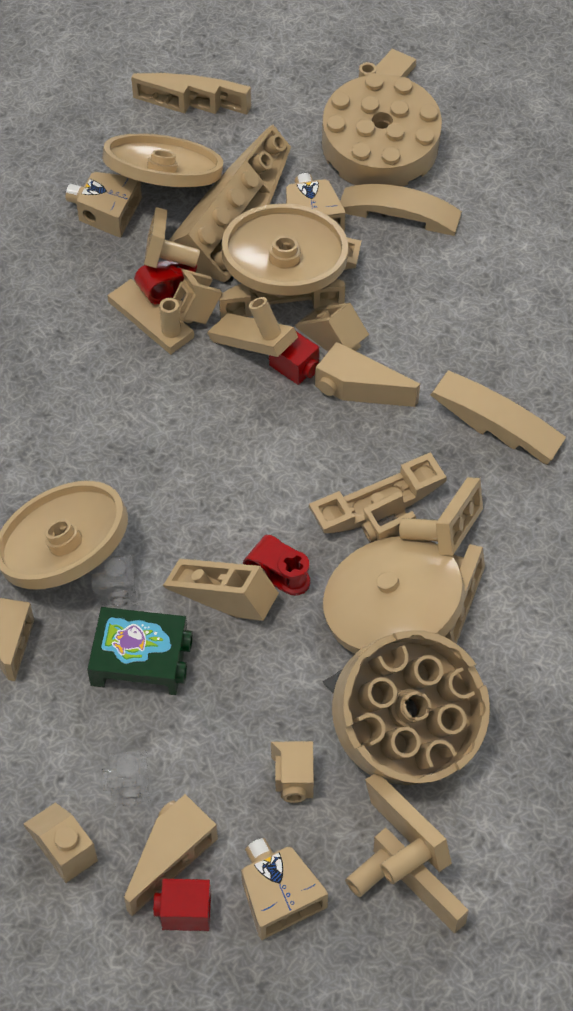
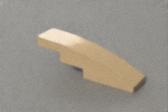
[131,73,251,115]
[430,370,566,465]

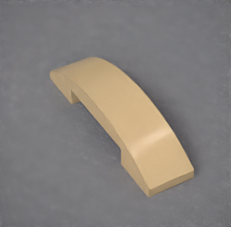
[340,184,462,236]
[219,279,345,319]
[309,452,447,533]

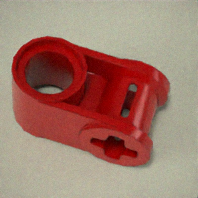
[134,260,197,304]
[243,534,310,596]

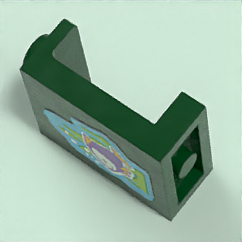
[87,607,193,695]

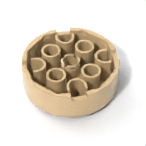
[322,73,442,187]
[332,630,490,785]

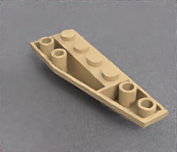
[169,125,291,282]

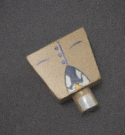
[65,172,142,238]
[286,173,345,232]
[241,838,328,940]

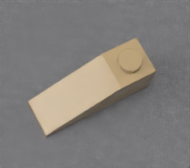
[315,342,420,407]
[163,559,279,621]
[124,794,218,916]

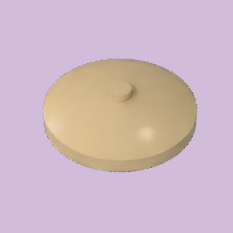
[102,134,223,187]
[222,204,348,296]
[0,481,128,590]
[323,536,465,654]

